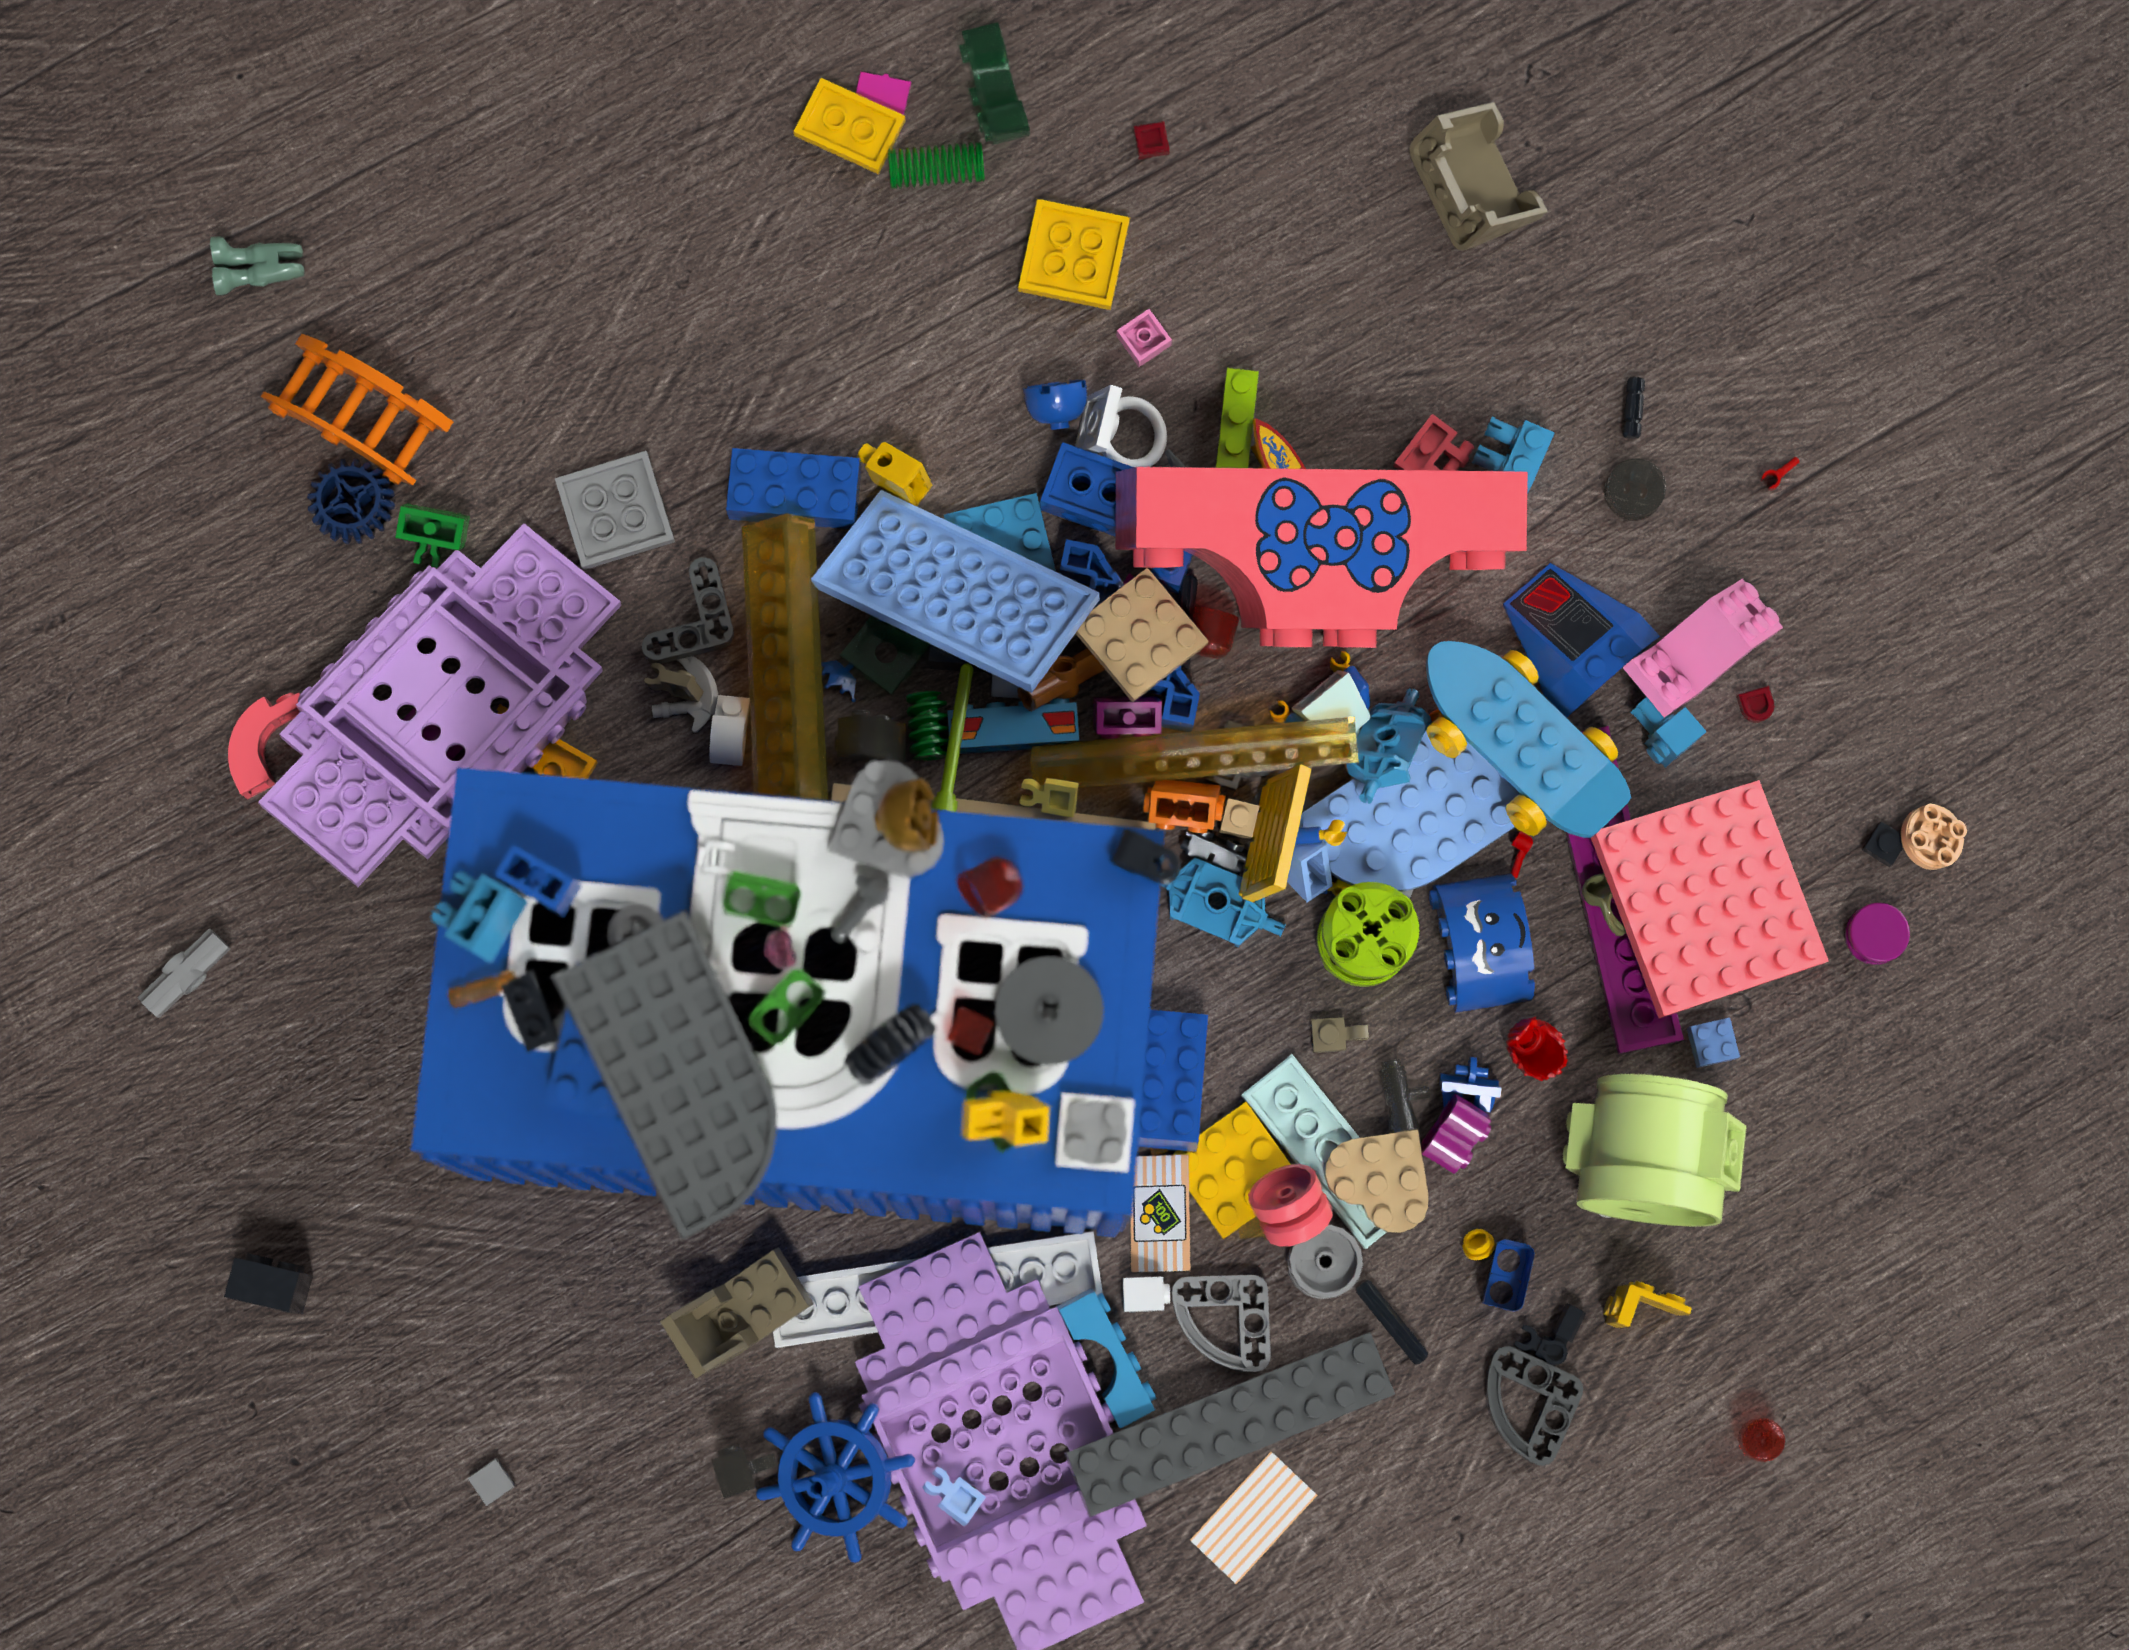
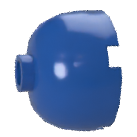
[1023,379,1087,430]

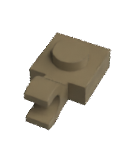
[644,663,704,702]
[1311,1017,1369,1053]

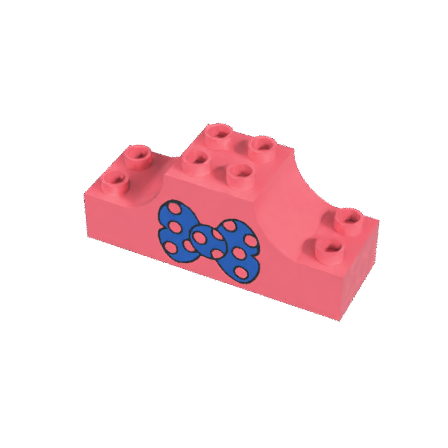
[1115,467,1528,647]

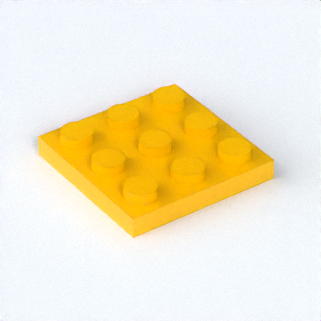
[1018,199,1130,310]
[1171,1102,1291,1239]

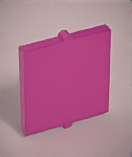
[856,72,911,134]

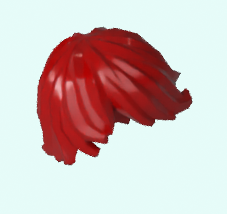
[1506,1017,1568,1081]

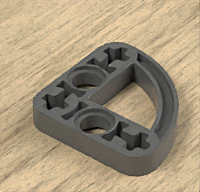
[1485,1346,1583,1466]

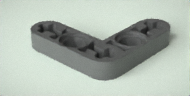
[642,557,734,664]

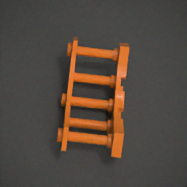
[261,334,454,485]

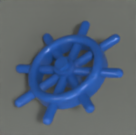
[756,1392,915,1563]

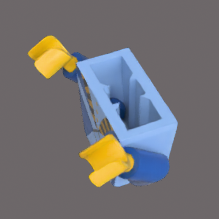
[1287,820,1352,902]

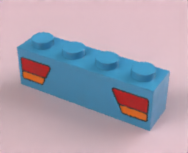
[948,698,1079,754]

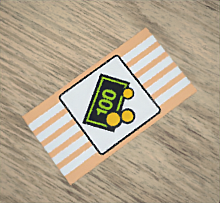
[1130,1155,1190,1272]

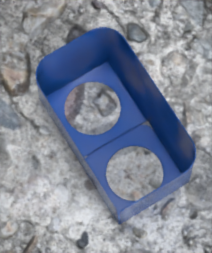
[1482,1239,1535,1311]

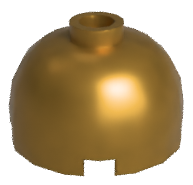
[874,779,939,852]

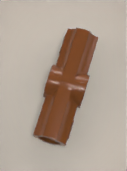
[1017,648,1105,712]

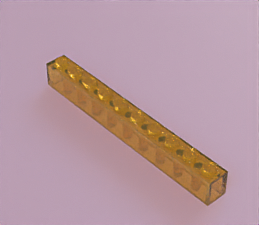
[1030,717,1359,788]

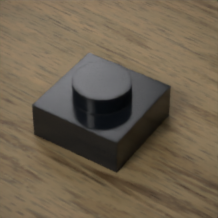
[1862,821,1903,867]

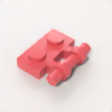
[1393,414,1474,471]

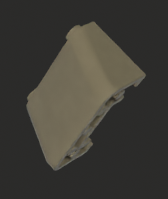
[1410,102,1547,251]

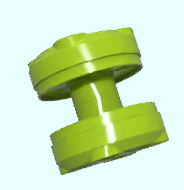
[1317,882,1419,987]

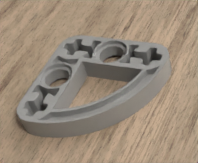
[1172,1275,1271,1372]

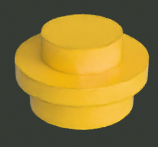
[1463,1229,1496,1260]

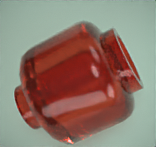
[1738,1418,1786,1462]

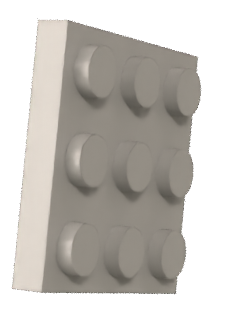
[555,451,675,570]

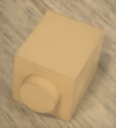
[1219,798,1259,840]

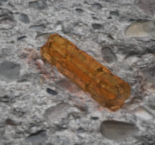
[447,970,517,1008]

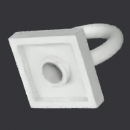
[1075,385,1167,467]

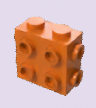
[1143,778,1226,833]

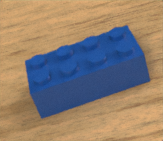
[726,448,862,529]
[545,961,621,1120]
[1138,1010,1208,1152]

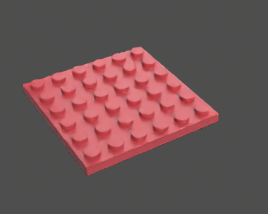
[1591,780,1829,1018]

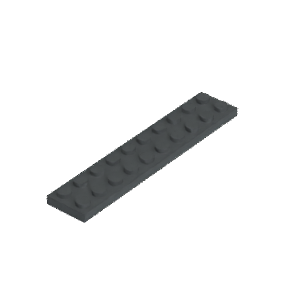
[1064,1332,1395,1517]

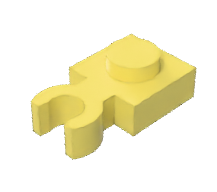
[1020,778,1079,818]

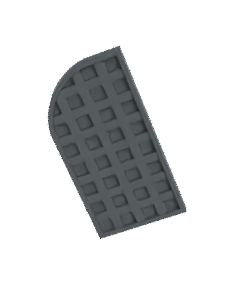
[552,911,777,1240]

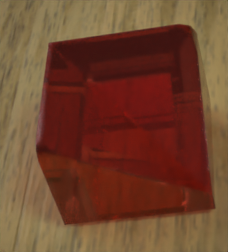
[946,1006,994,1055]

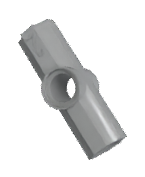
[138,928,231,1018]

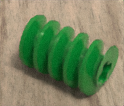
[906,691,949,761]

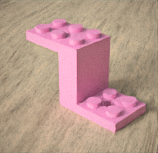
[1623,579,1783,718]

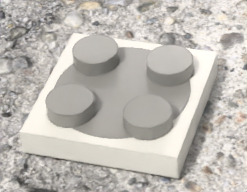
[1056,1093,1134,1172]

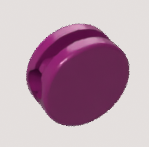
[1845,903,1910,965]

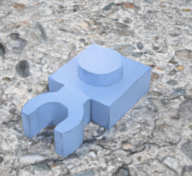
[922,1467,986,1526]

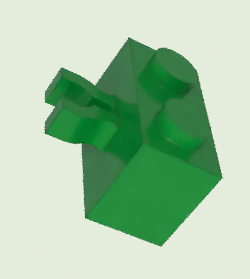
[395,503,470,568]

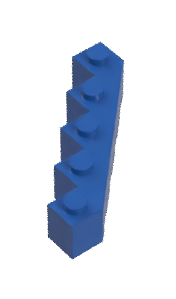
[1059,539,1200,733]

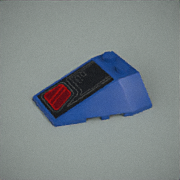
[1503,563,1660,718]

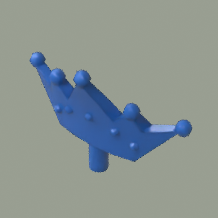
[814,660,856,703]

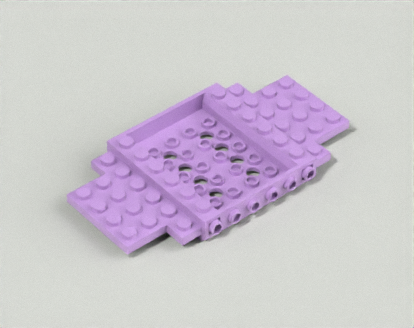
[258,523,621,887]
[855,1232,1147,1650]

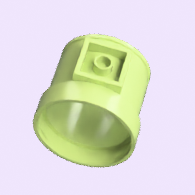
[1563,1074,1746,1226]

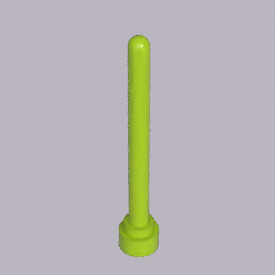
[931,663,973,812]

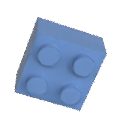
[1687,1018,1740,1068]

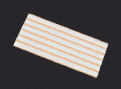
[1190,1452,1317,1584]

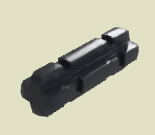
[1623,377,1645,439]

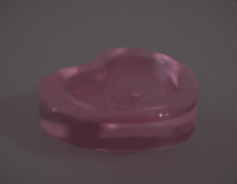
[765,930,796,969]

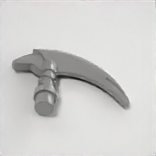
[652,649,718,733]

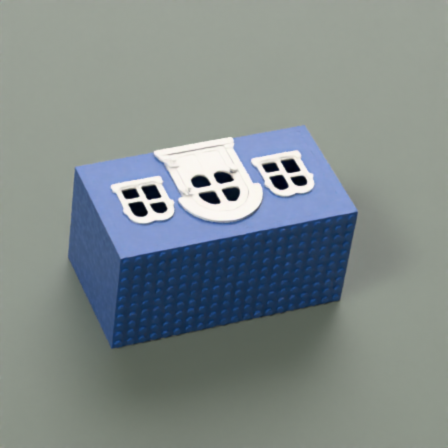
[411,768,1165,1237]

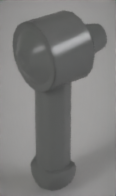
[831,875,891,943]

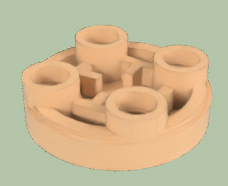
[1901,804,1967,870]

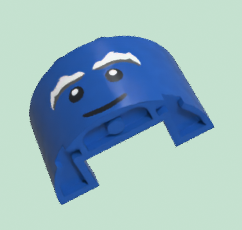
[1429,873,1535,1013]

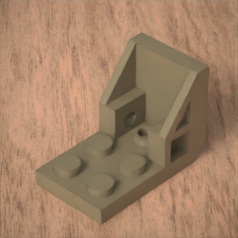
[660,1247,814,1379]

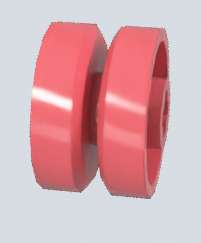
[1248,1164,1333,1247]

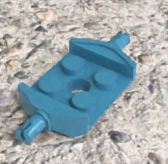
[1346,688,1432,804]
[1160,858,1286,947]

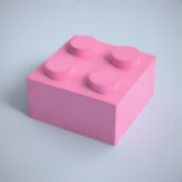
[1116,309,1172,367]

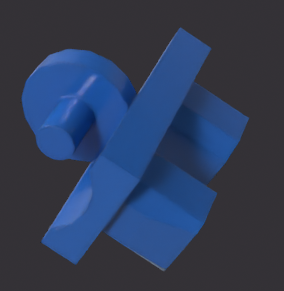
[1439,1057,1501,1112]

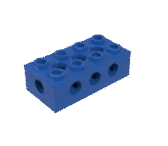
[1040,442,1135,536]

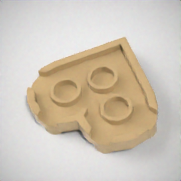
[1325,1130,1428,1233]

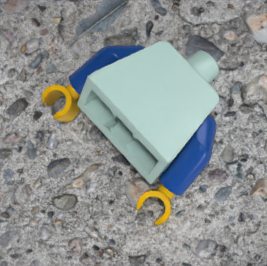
[1270,651,1371,750]

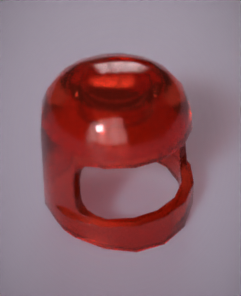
[1192,605,1240,659]
[956,856,1024,919]

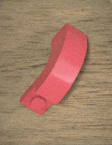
[228,692,300,799]

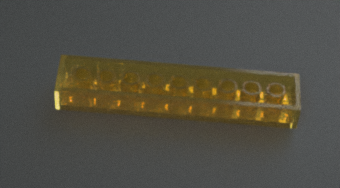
[742,513,828,800]

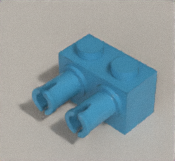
[1472,416,1555,494]
[1630,697,1707,768]
[431,871,529,963]

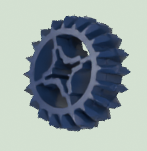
[307,458,395,545]

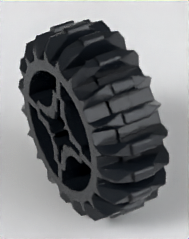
[844,1004,936,1086]

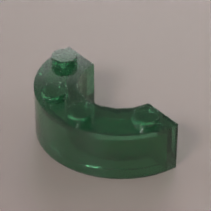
[958,22,1030,146]

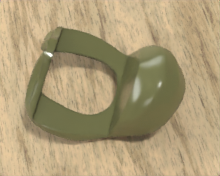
[1582,873,1626,936]

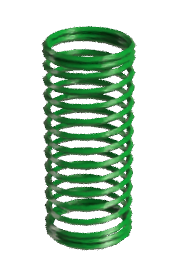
[888,142,985,189]

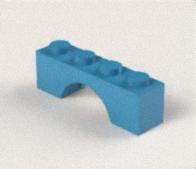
[1056,1288,1157,1429]

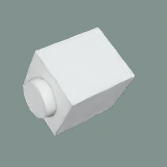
[1122,1277,1170,1312]

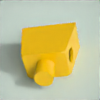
[857,442,933,506]

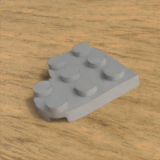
[828,760,944,878]

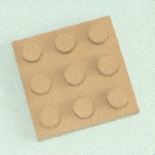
[1076,568,1209,702]

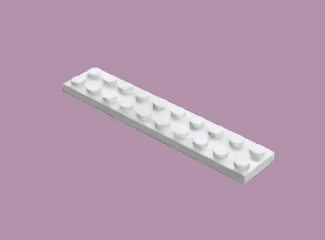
[773,1232,1103,1348]

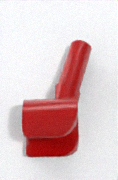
[1761,457,1800,491]
[1510,831,1533,878]

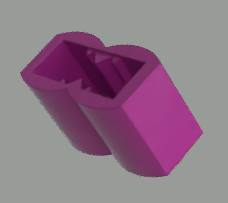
[1420,1094,1491,1174]

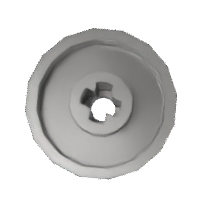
[1286,1224,1363,1299]

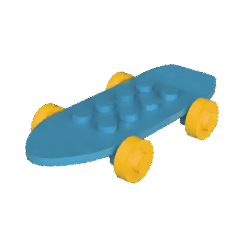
[1426,641,1631,838]

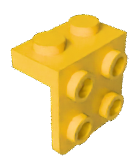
[1603,1281,1692,1328]

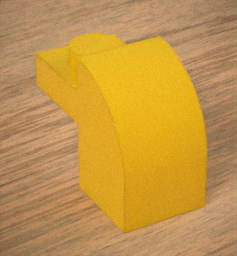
[962,1091,1049,1146]

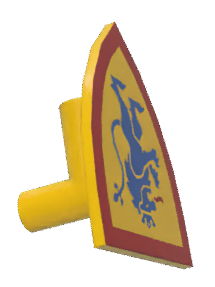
[1250,418,1306,469]

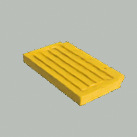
[1239,764,1311,902]

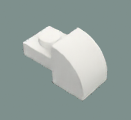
[710,695,750,766]

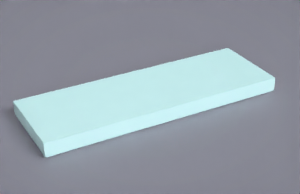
[1241,1054,1386,1249]

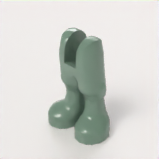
[210,236,305,296]

